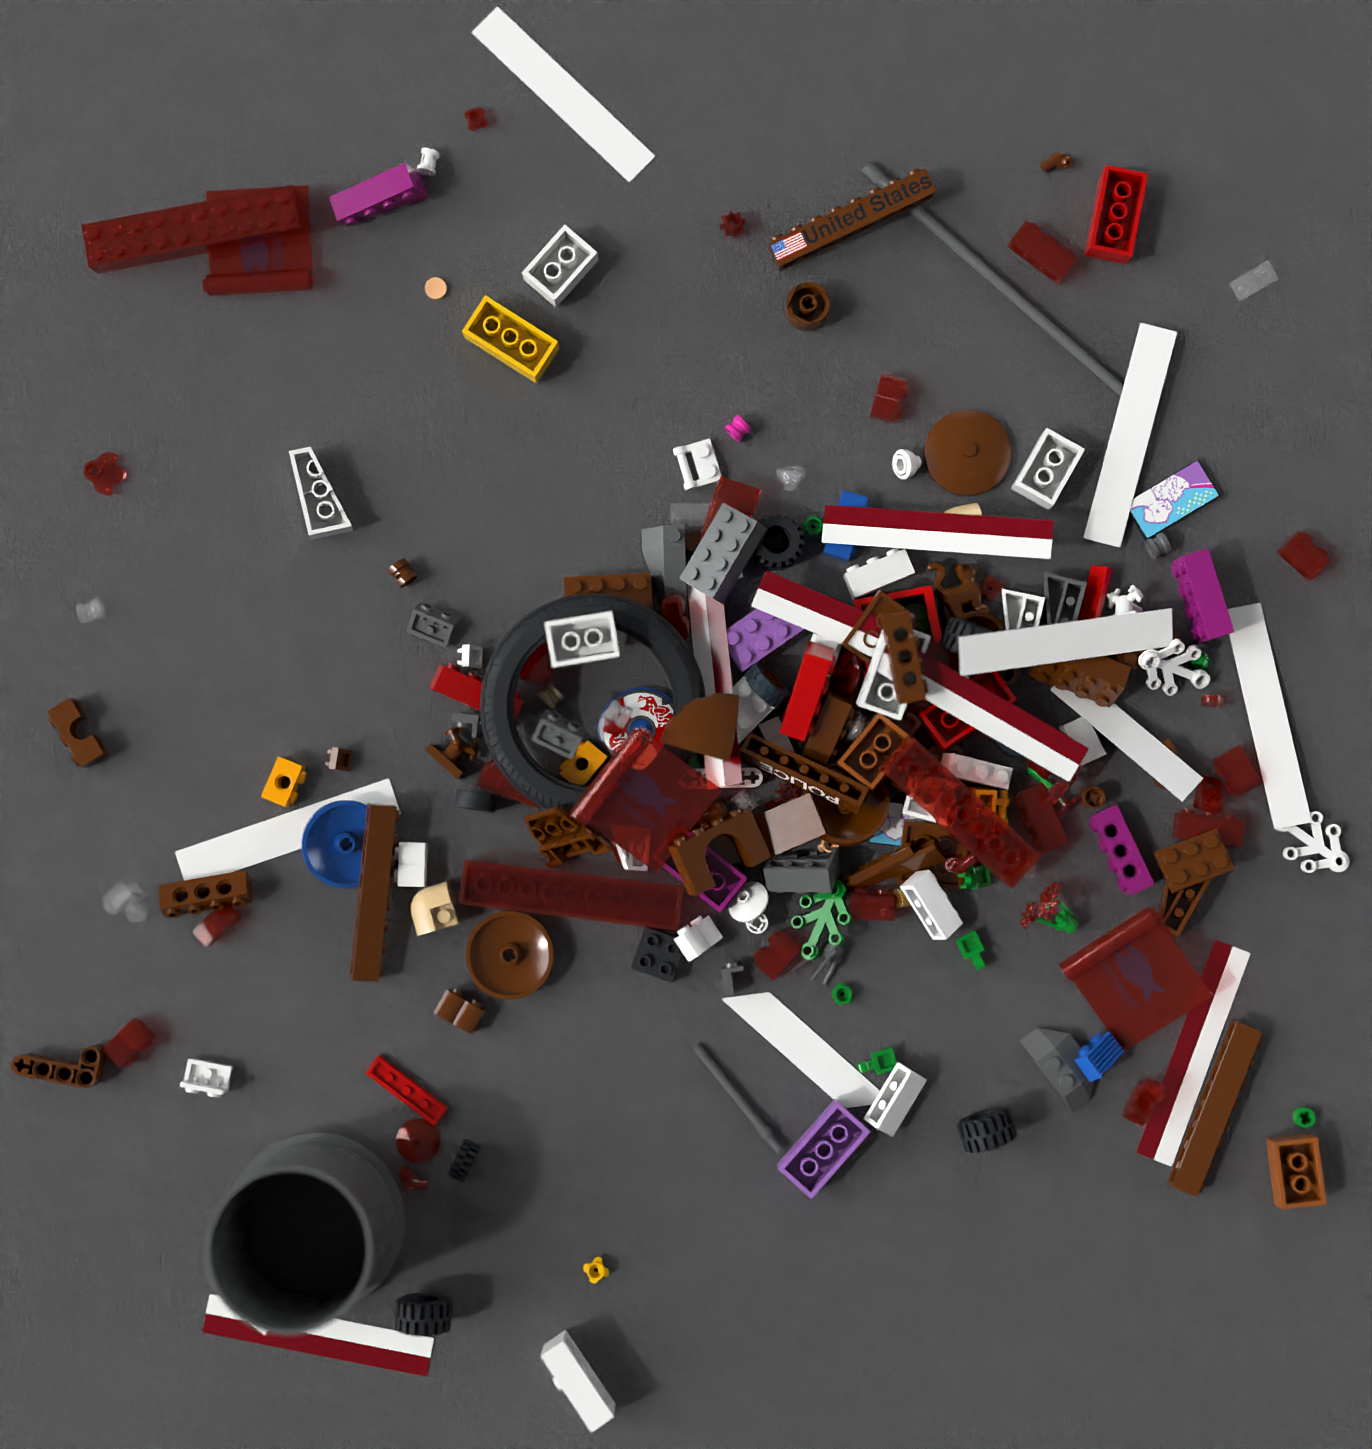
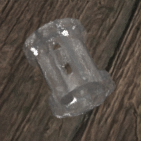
[730,788,758,810]

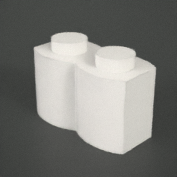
[394,842,428,887]
[674,915,723,962]

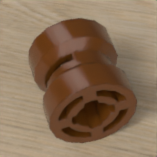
[388,558,418,588]
[1079,787,1106,809]

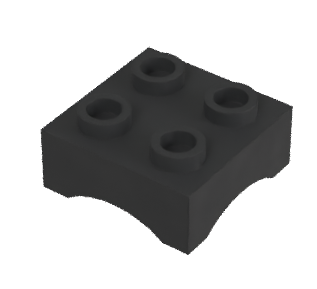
[631,926,682,983]

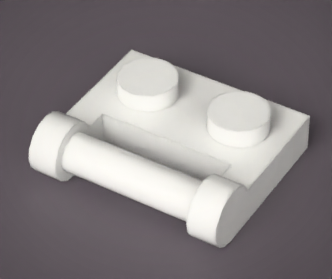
[673,438,722,491]

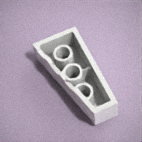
[289,447,353,540]

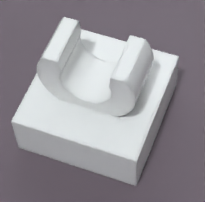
[457,645,483,669]

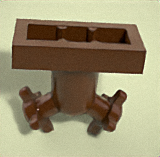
[425,727,478,780]

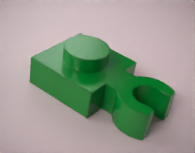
[958,864,992,890]

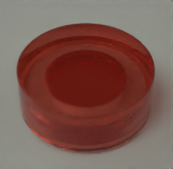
[1201,695,1224,707]

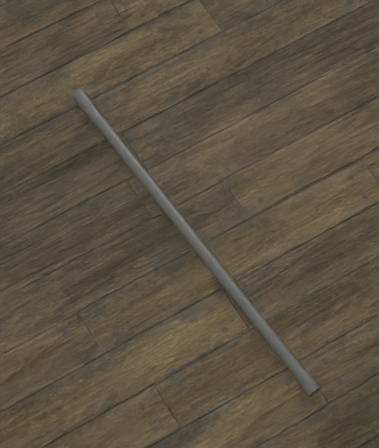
[862,161,1124,398]

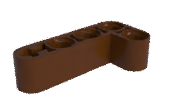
[11,1044,107,1088]

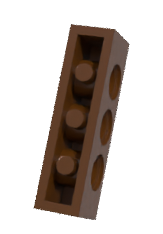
[880,609,929,704]
[159,870,253,918]

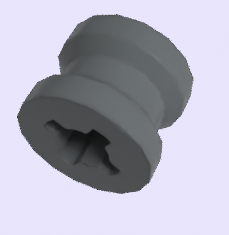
[1145,533,1171,559]

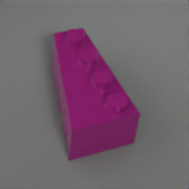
[329,163,429,226]

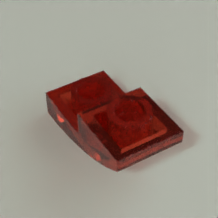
[193,906,241,949]

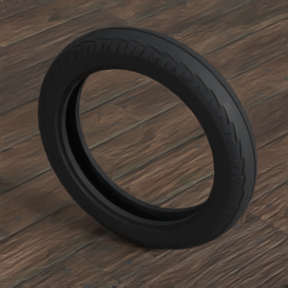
[480,593,706,819]

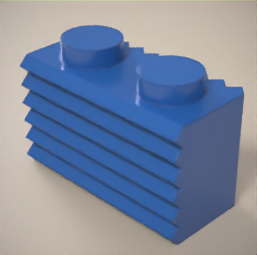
[1074,1031,1125,1082]

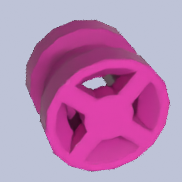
[724,415,751,443]

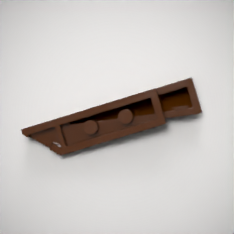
[837,838,946,893]

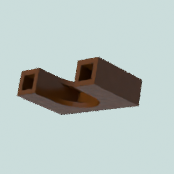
[668,807,771,896]

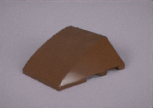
[524,806,613,868]

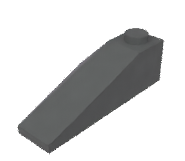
[641,525,687,615]

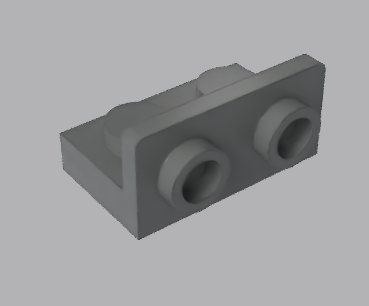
[406,603,459,648]
[531,710,586,760]
[451,712,483,738]

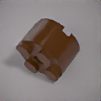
[785,282,830,331]

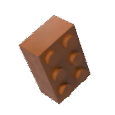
[837,713,914,794]
[1266,1133,1327,1210]

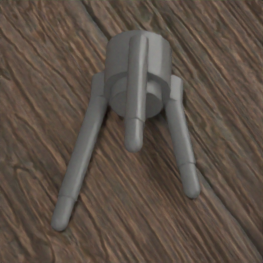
[791,942,845,986]

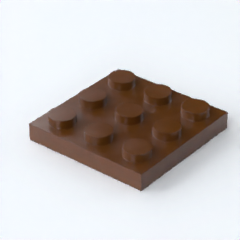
[896,819,970,890]

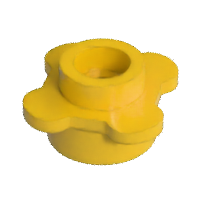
[583,1256,609,1283]

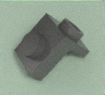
[718,962,744,996]

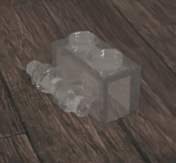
[101,880,148,922]

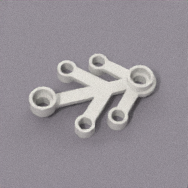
[1138,639,1210,696]
[1276,811,1349,873]

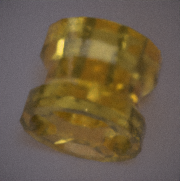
[893,888,911,907]

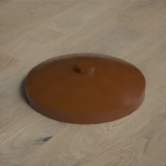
[924,410,1011,496]
[802,761,890,846]
[465,911,554,1000]

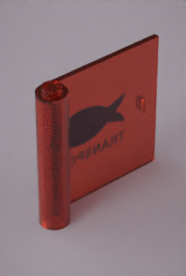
[202,185,313,296]
[569,726,722,873]
[1059,906,1213,1051]

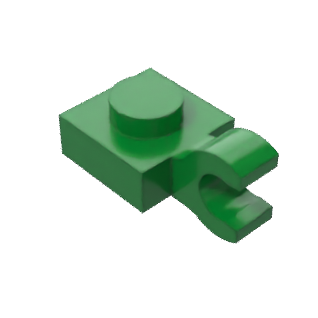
[955,930,986,971]
[857,1047,897,1075]

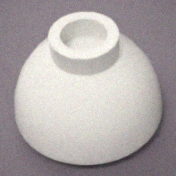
[892,449,921,480]

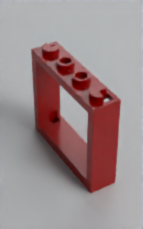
[853,585,942,679]

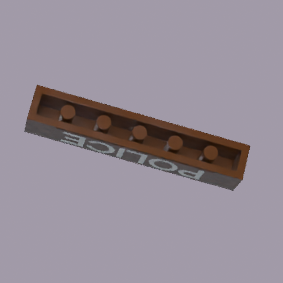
[740,732,869,815]

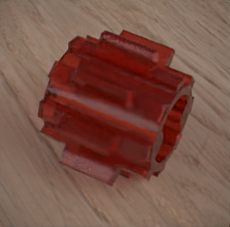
[719,210,746,239]
[773,782,800,804]

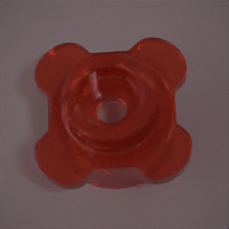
[464,107,488,131]
[979,575,1003,601]

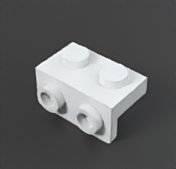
[180,1058,233,1097]

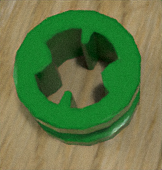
[1292,1107,1315,1128]

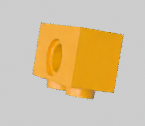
[559,740,608,786]
[261,756,307,807]

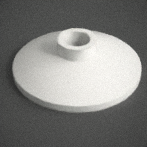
[728,881,769,922]

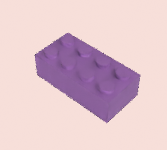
[717,609,805,674]
[777,1099,870,1199]

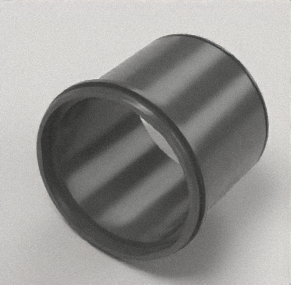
[205,1132,405,1335]

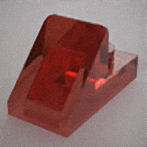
[1193,775,1224,814]

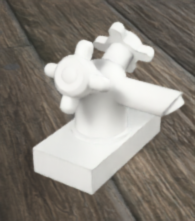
[1102,585,1143,618]

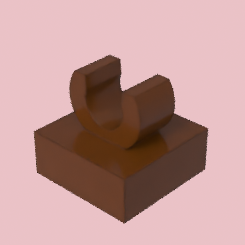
[325,747,353,772]

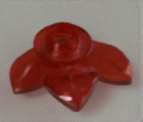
[83,452,127,496]

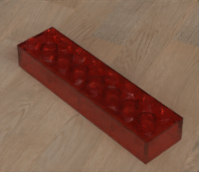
[878,735,1042,889]

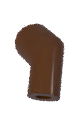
[1039,152,1073,173]

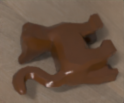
[927,562,989,625]

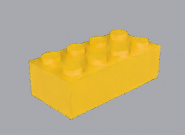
[462,295,560,384]

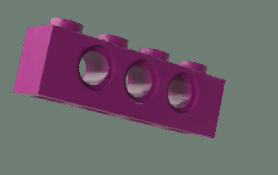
[1088,804,1155,895]

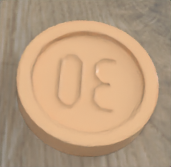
[425,277,447,300]

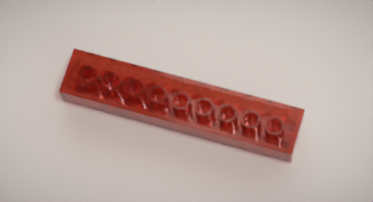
[81,185,306,274]
[459,860,684,931]

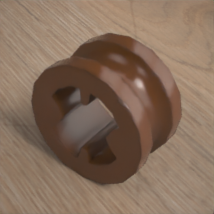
[997,668,1017,685]

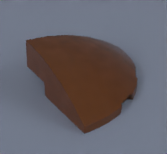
[659,693,739,762]

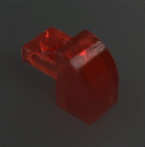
[1122,1078,1168,1127]

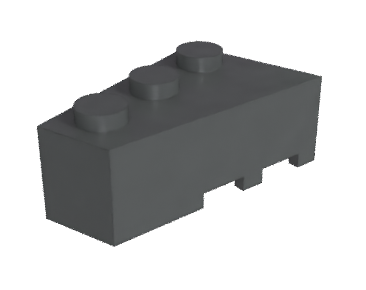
[1043,572,1087,625]
[764,847,841,894]

